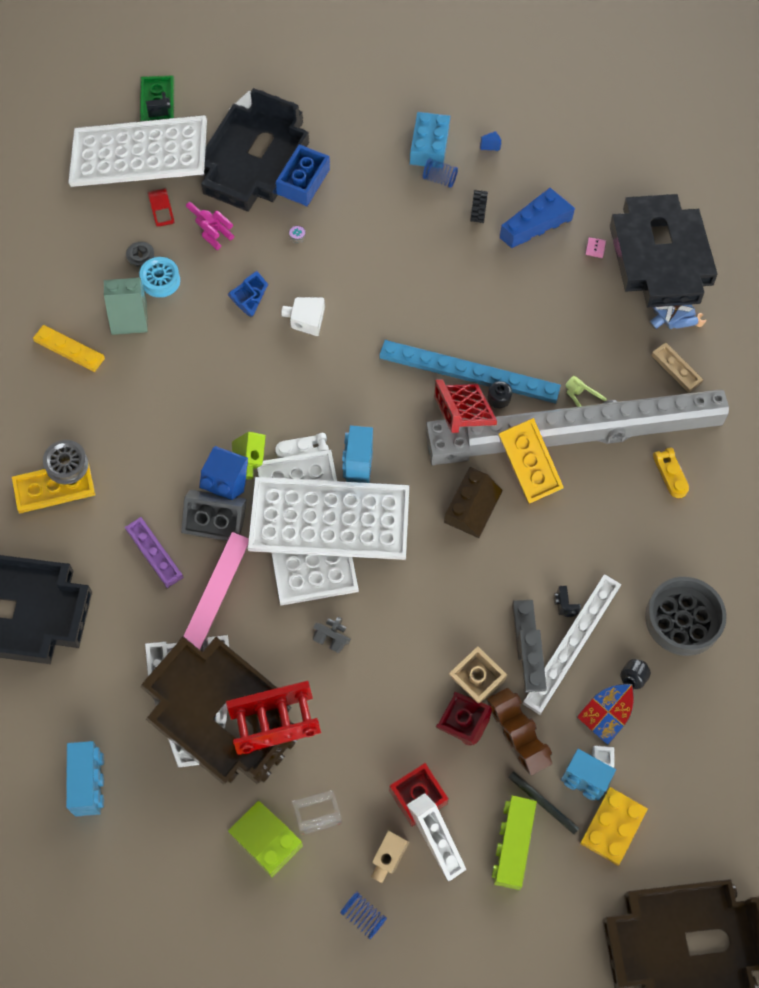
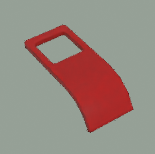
[148,188,175,227]

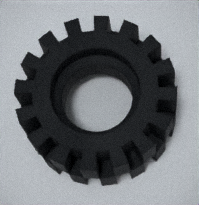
[470,190,488,223]

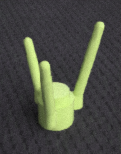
[565,376,607,407]

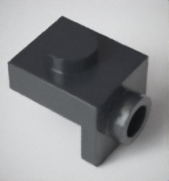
[146,92,171,118]
[554,586,581,617]

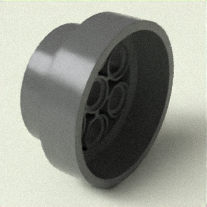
[645,577,727,656]

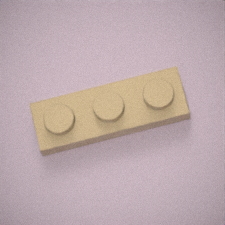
[651,342,703,393]

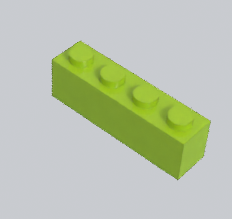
[491,795,537,890]

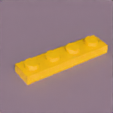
[33,325,105,372]

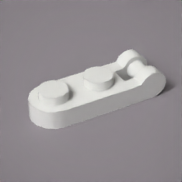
[276,433,329,458]

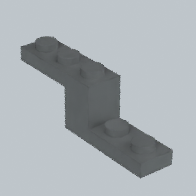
[513,600,547,692]

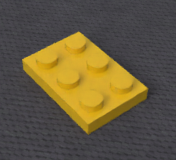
[580,787,648,866]

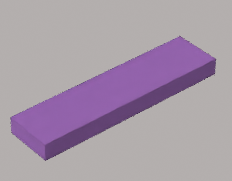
[125,517,183,588]

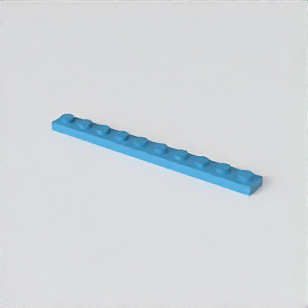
[380,340,561,404]

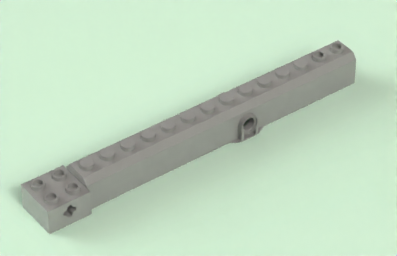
[426,389,729,465]

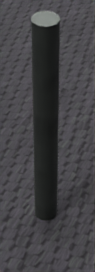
[508,771,579,835]

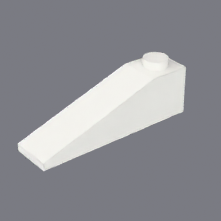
[407,793,466,881]

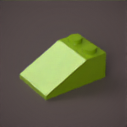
[228,800,303,877]

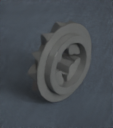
[126,242,154,267]

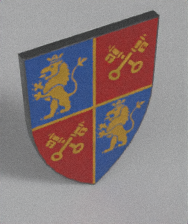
[576,684,634,745]

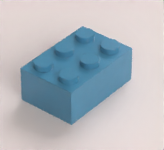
[410,112,451,168]
[342,425,373,483]
[66,741,104,816]

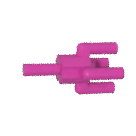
[186,202,235,250]

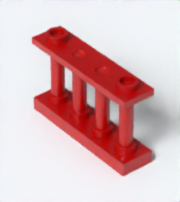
[226,680,321,755]

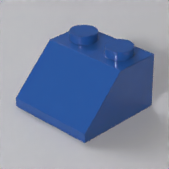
[199,446,248,500]

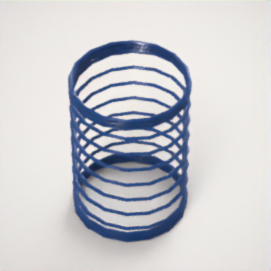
[423,158,458,188]
[340,892,387,940]

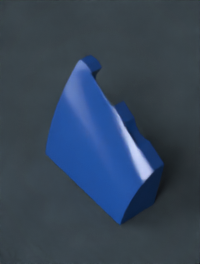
[228,271,268,317]

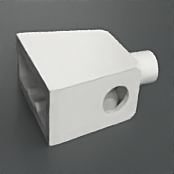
[282,297,325,336]

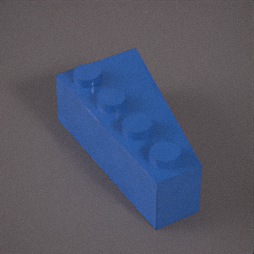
[499,187,575,248]

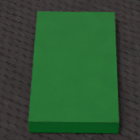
[140,75,174,122]

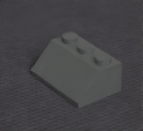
[181,489,247,541]

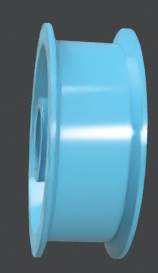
[139,257,180,298]

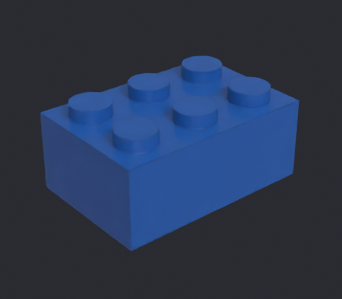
[276,144,330,207]

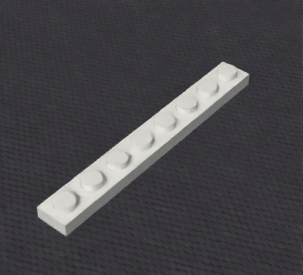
[523,574,621,715]

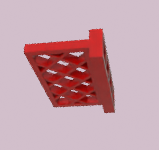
[434,380,497,433]

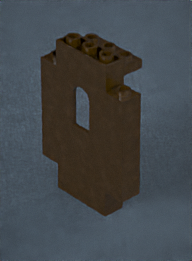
[141,636,298,785]
[603,879,759,988]

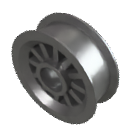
[43,440,88,484]

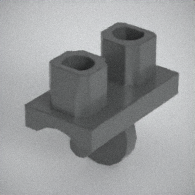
[312,617,351,653]

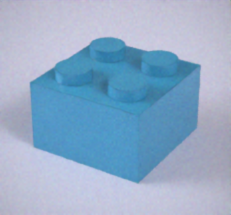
[561,749,617,801]

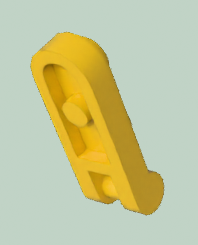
[653,447,689,498]

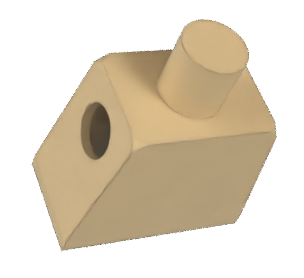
[371,831,409,883]

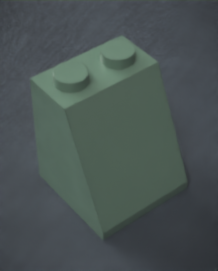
[104,278,148,335]

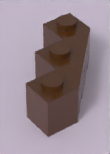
[487,688,553,776]

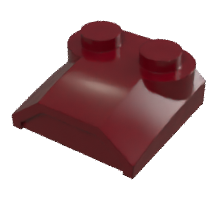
[436,692,492,745]

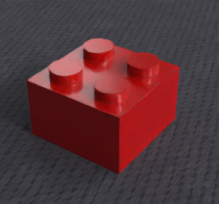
[389,763,449,827]

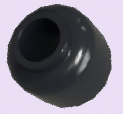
[487,381,512,409]
[620,659,651,689]

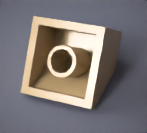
[449,646,507,703]

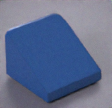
[480,131,502,151]

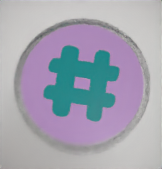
[289,226,306,243]

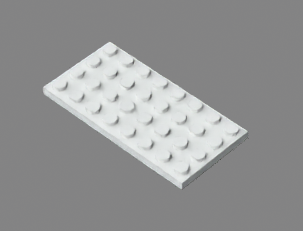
[68,115,207,187]
[257,450,359,606]
[248,477,409,560]

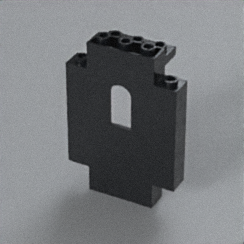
[201,88,309,212]
[610,194,718,308]
[0,555,92,664]

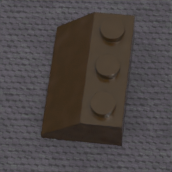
[444,467,503,538]

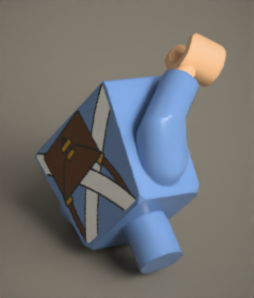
[650,305,707,329]

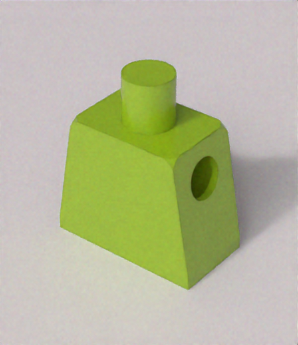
[232,431,266,480]

